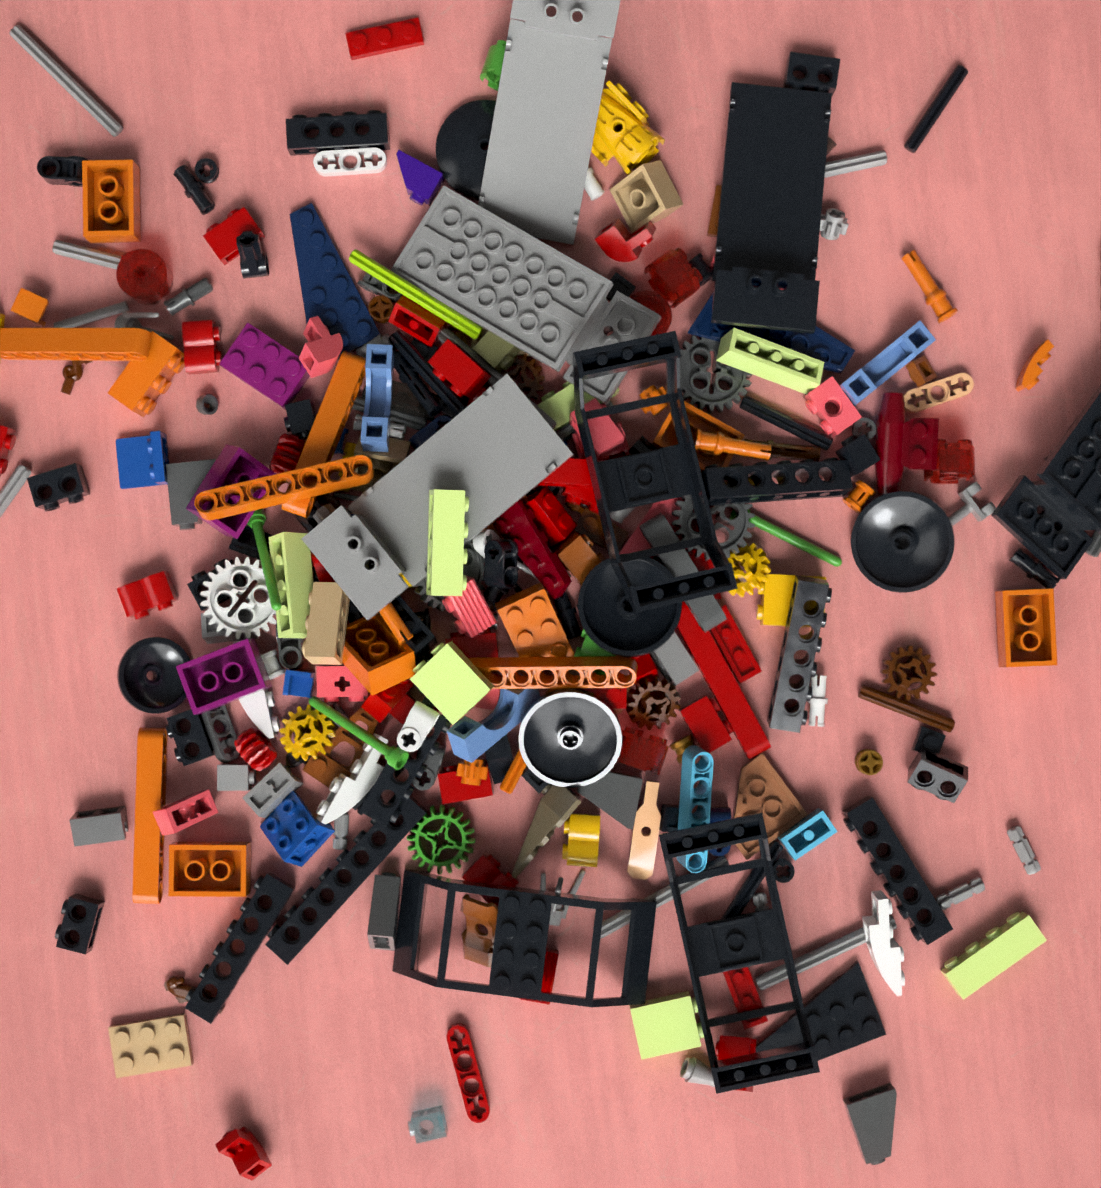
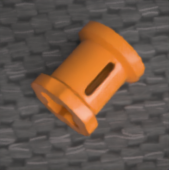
[842,480,876,514]

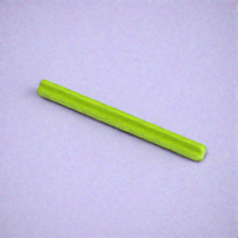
[349,249,482,339]

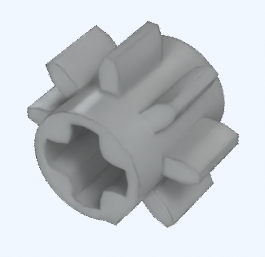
[820,208,849,240]

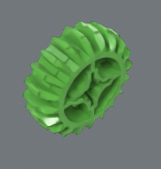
[407,805,476,874]

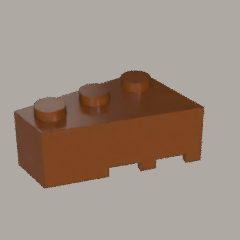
[549,530,606,586]

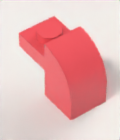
[299,316,343,378]

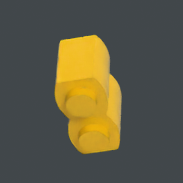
[562,813,601,867]

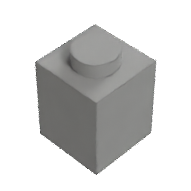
[217,763,256,791]

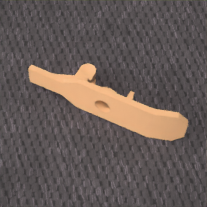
[627,780,661,880]

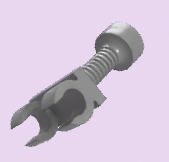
[949,481,996,526]

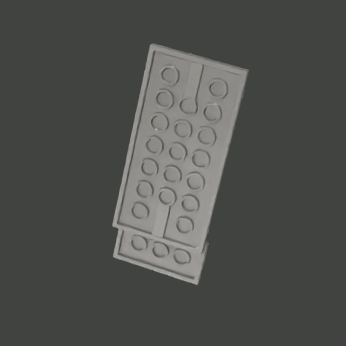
[478,0,620,245]
[391,186,661,405]
[302,374,574,620]

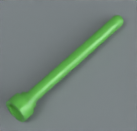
[247,509,282,611]
[729,509,842,567]
[309,696,409,770]

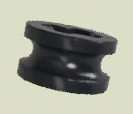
[195,158,219,184]
[772,859,795,883]

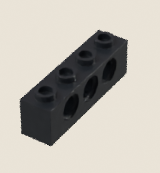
[286,110,390,156]

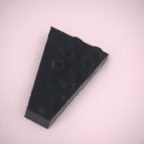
[756,961,886,1061]

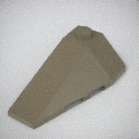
[511,784,581,879]

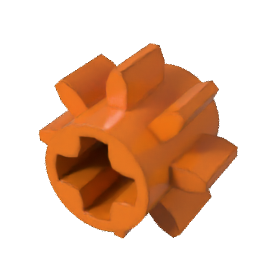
[639,384,669,416]
[456,758,488,786]

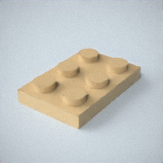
[108,1013,193,1078]

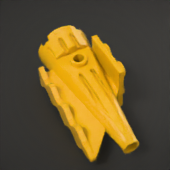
[591,80,665,175]

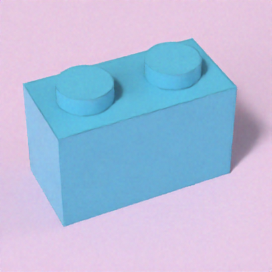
[778,808,838,861]

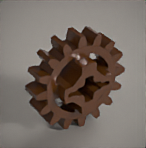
[500,354,545,400]
[880,645,937,701]
[626,676,681,730]

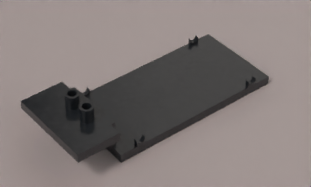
[711,82,832,334]
[991,385,1101,579]

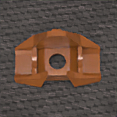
[461,894,498,967]

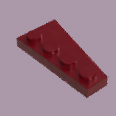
[493,497,572,599]

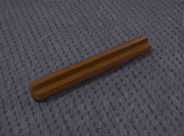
[858,685,955,732]

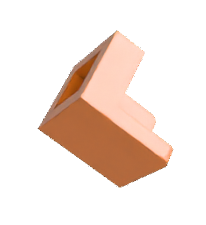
[10,288,49,327]

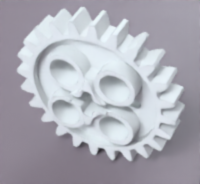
[200,557,277,640]

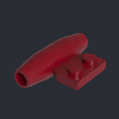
[875,392,939,494]

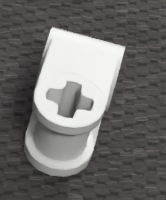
[397,701,440,752]

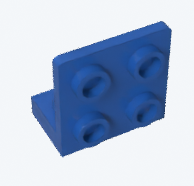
[116,431,169,489]
[260,791,335,867]

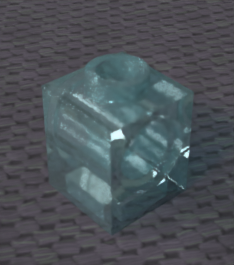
[408,1105,448,1144]

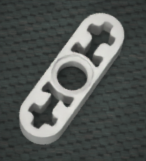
[313,147,387,177]

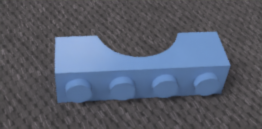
[840,321,936,406]
[361,344,394,452]
[447,673,540,763]

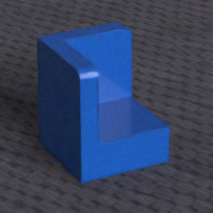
[282,669,315,698]

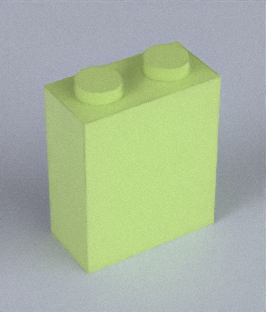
[410,641,495,725]
[629,991,704,1060]

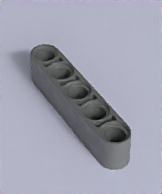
[639,513,727,633]

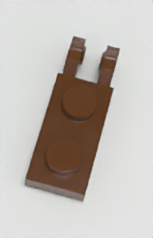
[565,501,629,551]

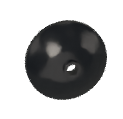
[117,637,190,714]

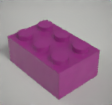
[219,322,310,410]
[186,444,276,539]
[176,638,272,715]

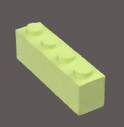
[716,328,824,394]
[537,381,620,432]
[426,489,469,596]
[268,532,313,638]
[941,911,1047,1000]

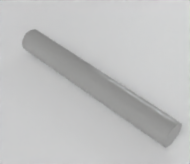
[53,301,129,328]

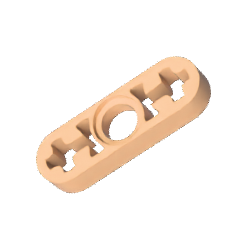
[904,373,974,413]

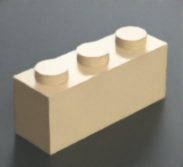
[302,582,350,665]

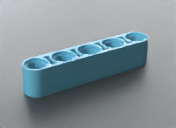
[676,745,714,873]

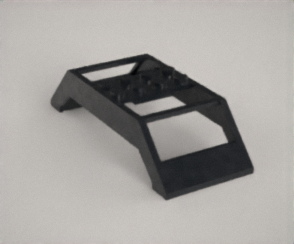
[573,331,738,613]
[659,812,820,1094]
[392,869,657,1008]

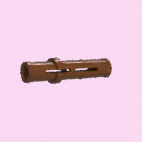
[744,439,821,462]

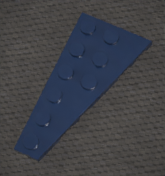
[289,203,380,360]
[688,292,855,374]

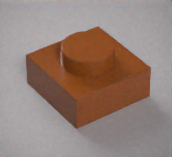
[906,355,938,388]

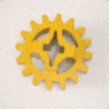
[728,543,771,597]
[279,705,336,761]

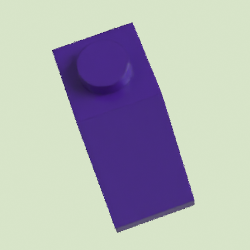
[396,150,444,206]

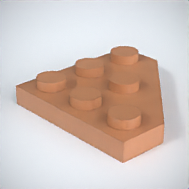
[734,753,808,860]

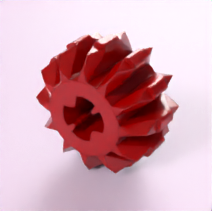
[269,433,305,474]
[234,727,277,771]

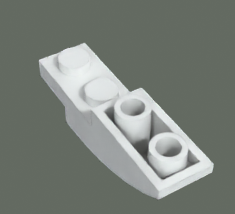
[233,640,280,739]
[316,733,389,824]
[862,890,905,996]

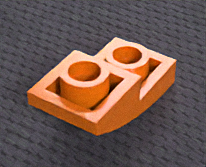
[1015,339,1055,392]

